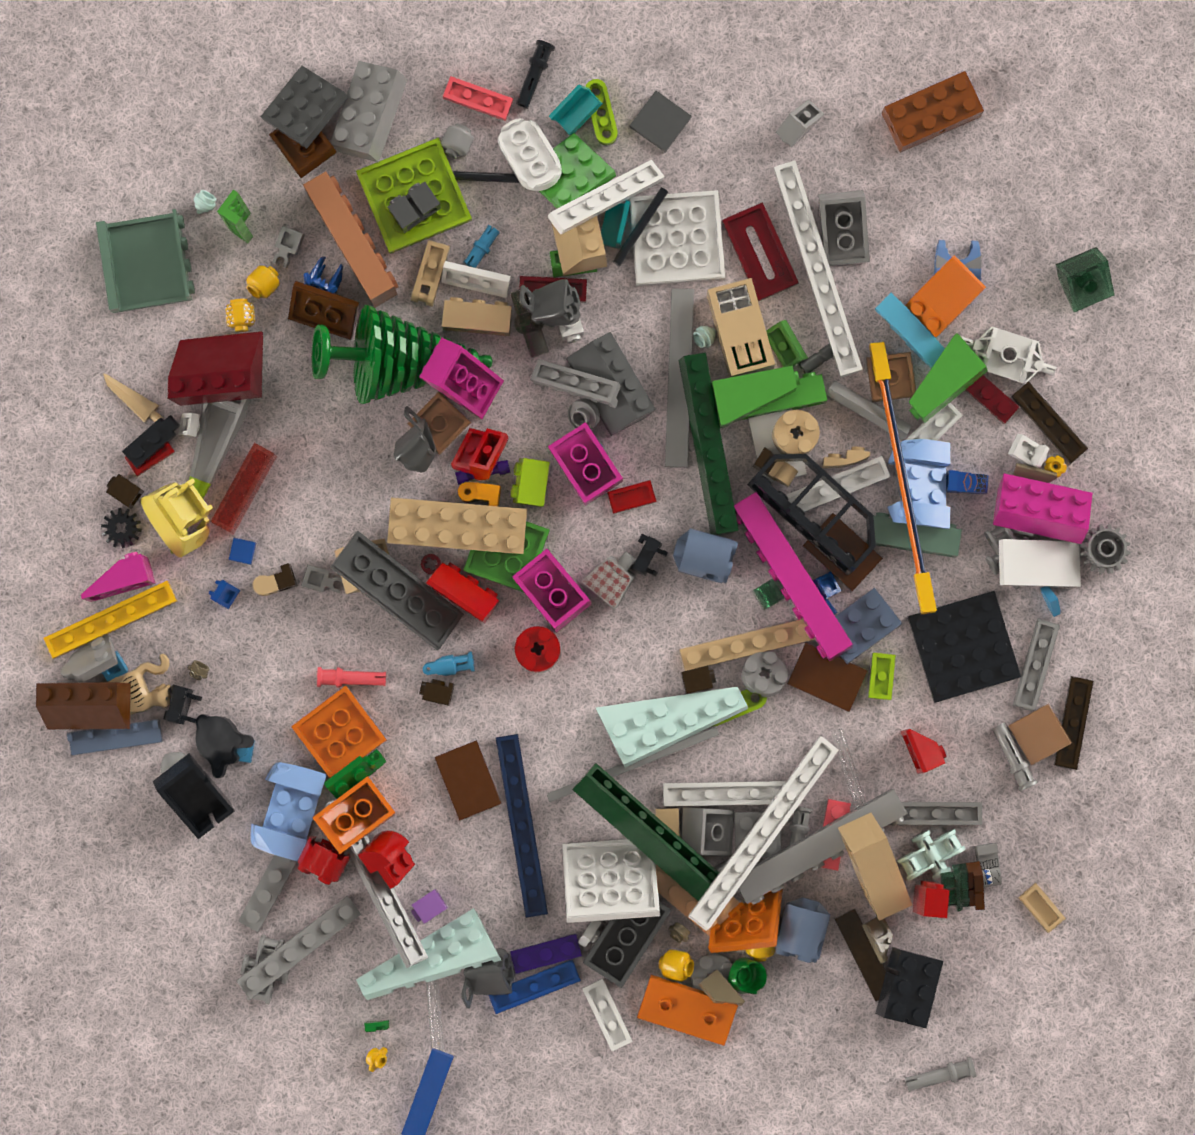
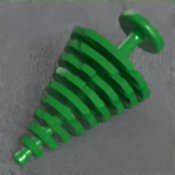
[311,305,493,404]

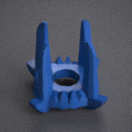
[304,257,343,294]

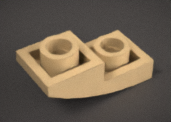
[822,447,870,469]

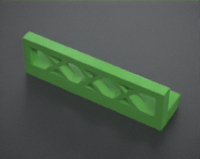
[217,190,253,243]

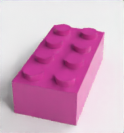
[993,473,1093,544]

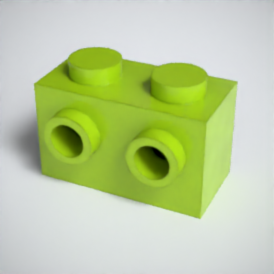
[511,458,550,507]

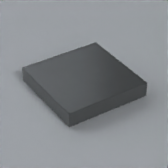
[630,91,692,153]

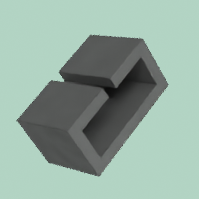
[388,182,441,233]

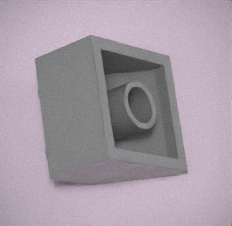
[681,807,734,856]

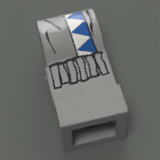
[974,843,1002,888]

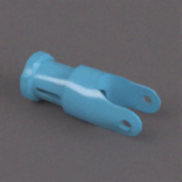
[423,651,475,676]

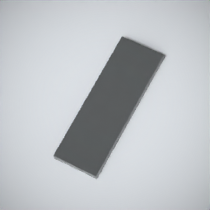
[330,531,464,650]

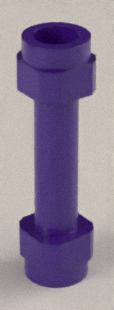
[455,460,511,485]

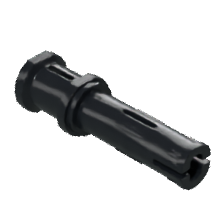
[516,40,555,109]

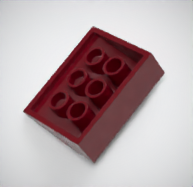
[167,331,263,406]

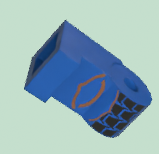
[946,470,989,494]

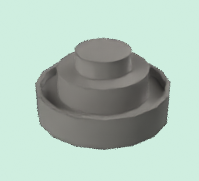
[567,398,600,430]

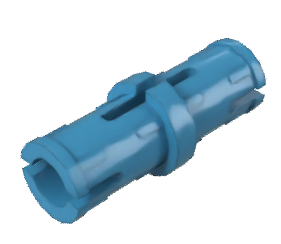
[463,225,500,268]

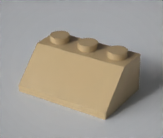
[552,216,607,276]

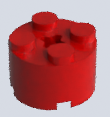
[515,626,561,673]
[298,836,351,885]

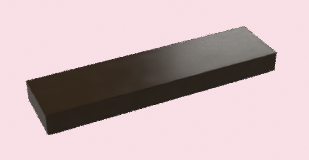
[1011,381,1088,464]
[1054,676,1094,770]
[834,909,886,1002]

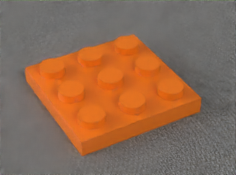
[291,686,387,778]

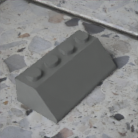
[566,332,655,436]

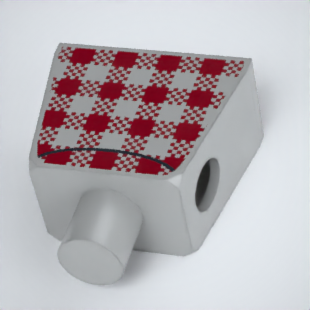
[581,552,636,609]

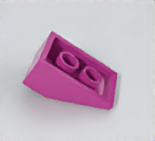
[548,422,623,506]
[512,549,592,633]
[81,552,156,602]

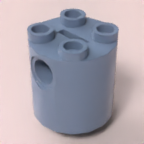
[673,528,738,584]
[775,897,831,963]

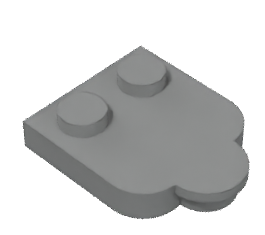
[60,634,118,682]

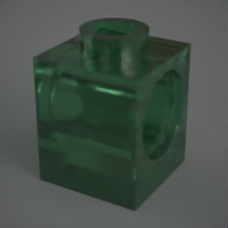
[752,578,784,611]

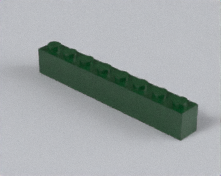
[678,352,739,535]
[572,763,720,902]

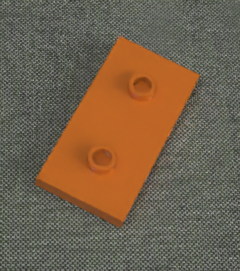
[637,974,738,1046]

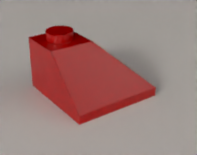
[900,729,947,774]

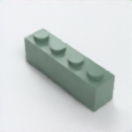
[866,512,962,558]

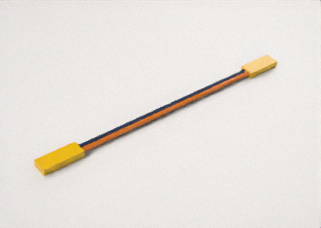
[869,342,937,614]

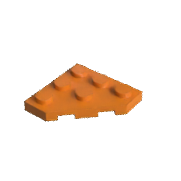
[708,889,783,953]

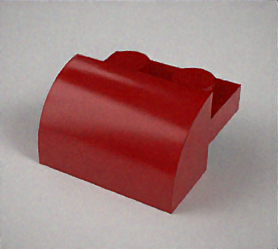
[451,428,509,480]
[358,831,415,889]

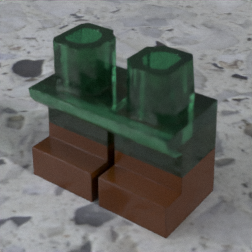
[940,861,985,912]

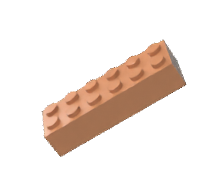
[303,171,399,308]

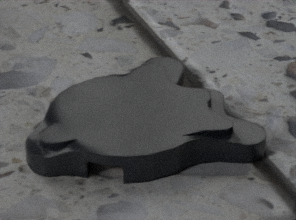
[195,714,254,778]

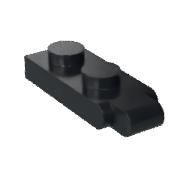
[122,415,180,469]

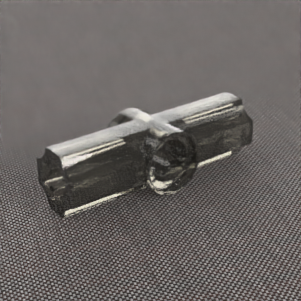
[510,287,549,358]

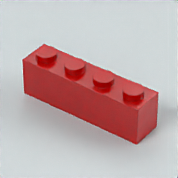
[912,880,950,918]

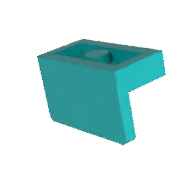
[549,84,602,135]
[601,200,630,249]

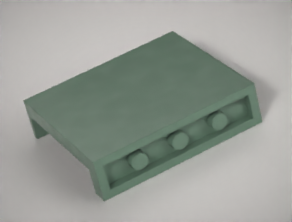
[96,209,195,313]

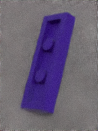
[510,934,582,974]

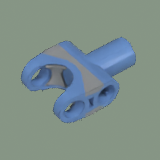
[934,240,981,280]

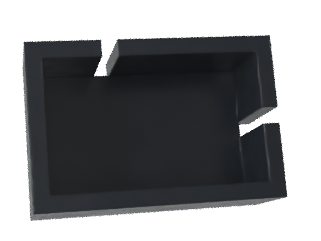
[153,753,235,839]
[875,947,944,1029]

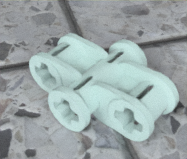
[897,829,966,881]

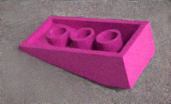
[420,337,504,419]

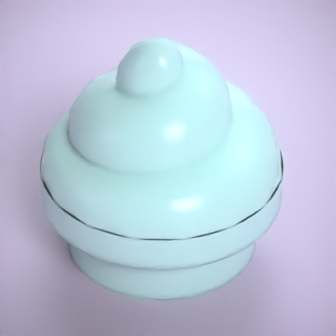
[194,190,216,214]
[693,326,716,348]

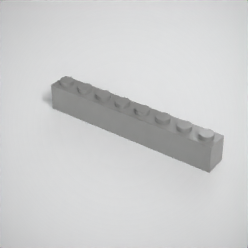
[738,789,908,905]

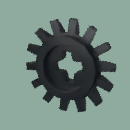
[101,508,142,548]

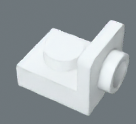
[559,318,584,343]

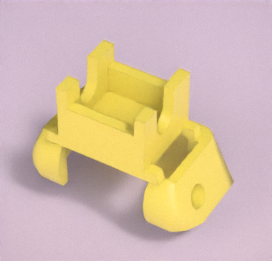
[140,478,213,557]

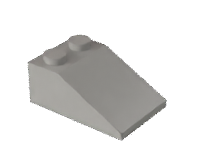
[818,190,870,266]

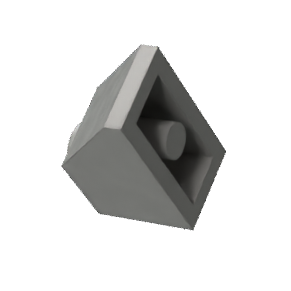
[775,100,824,147]

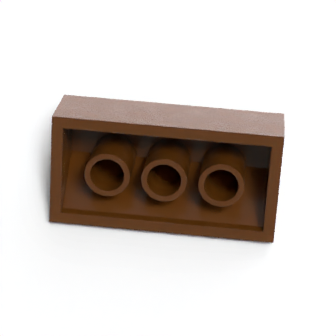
[36,682,131,730]

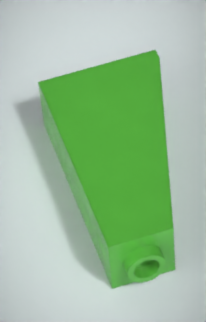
[909,333,987,423]
[712,366,800,428]

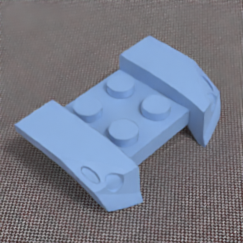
[887,439,950,529]
[251,762,327,861]

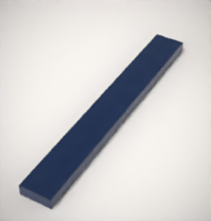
[496,734,548,918]

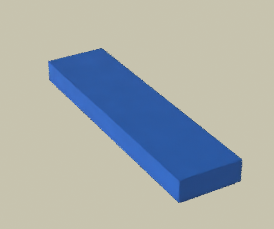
[488,959,581,1014]
[401,1048,454,1135]

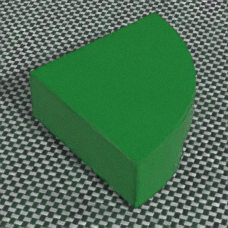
[364,1020,389,1032]

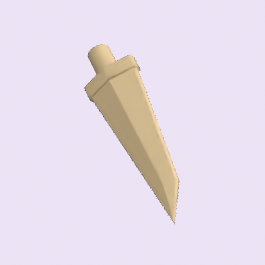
[103,373,164,423]

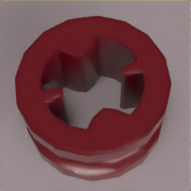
[421,554,441,575]

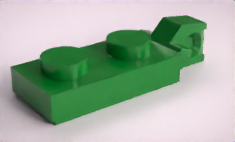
[324,749,386,799]

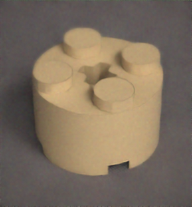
[772,410,820,454]

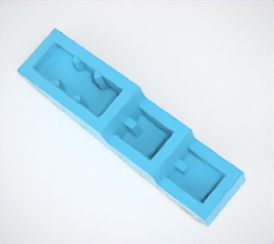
[875,293,945,368]

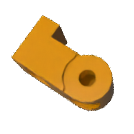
[458,482,501,507]

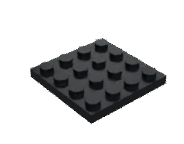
[907,591,1021,703]

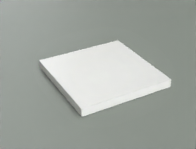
[629,190,725,286]
[562,839,660,923]

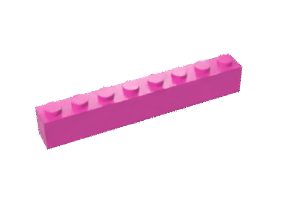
[734,492,853,662]

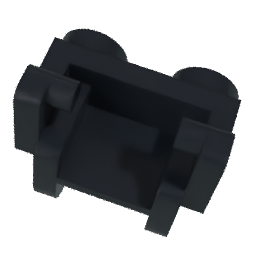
[630,534,668,577]
[163,684,202,725]

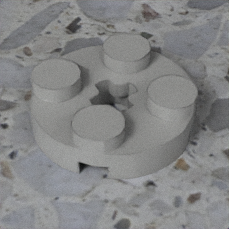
[741,651,788,697]
[690,953,733,991]

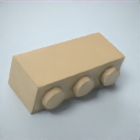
[442,297,512,336]

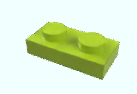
[868,653,896,700]

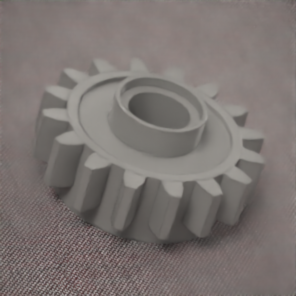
[1080,524,1131,574]

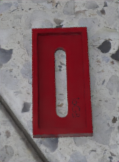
[722,202,799,302]

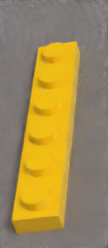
[43,581,178,659]

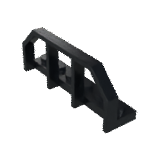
[747,454,876,576]

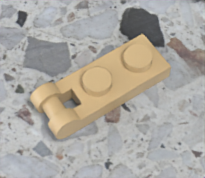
[411,240,450,307]

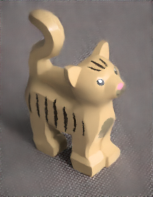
[109,654,171,715]

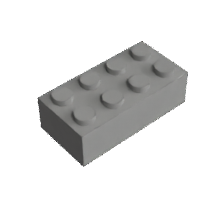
[330,61,408,162]

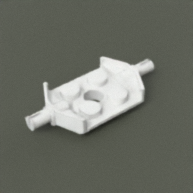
[962,327,1056,385]

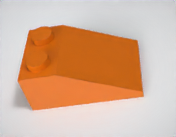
[905,255,986,337]
[312,776,395,854]

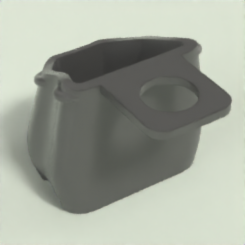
[520,279,581,327]
[394,406,436,473]
[461,948,514,1009]

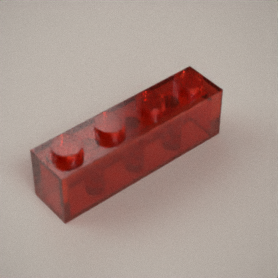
[210,443,277,535]

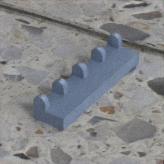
[67,719,163,755]

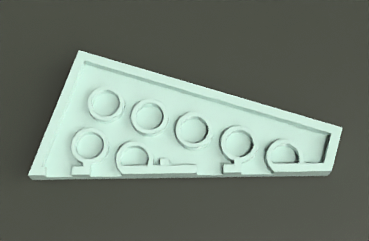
[596,687,748,768]
[356,908,501,1000]

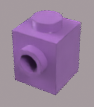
[411,889,448,924]

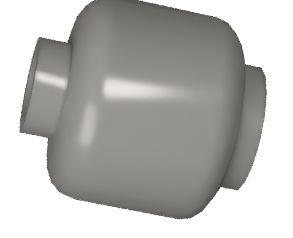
[441,123,474,159]

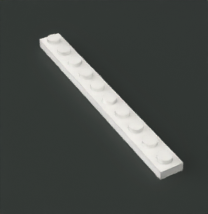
[774,160,863,378]
[688,736,838,931]

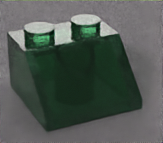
[1056,247,1115,312]

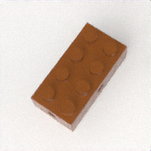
[882,71,984,153]

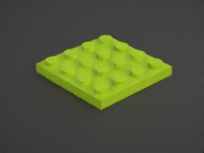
[356,138,472,254]

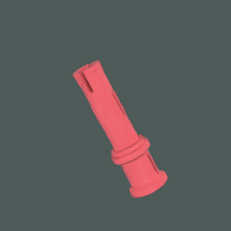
[317,667,386,688]

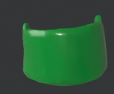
[728,957,767,994]

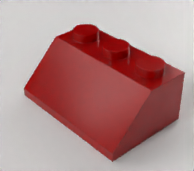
[426,562,500,624]

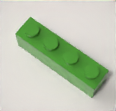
[738,372,827,421]

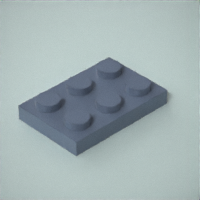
[835,588,902,665]

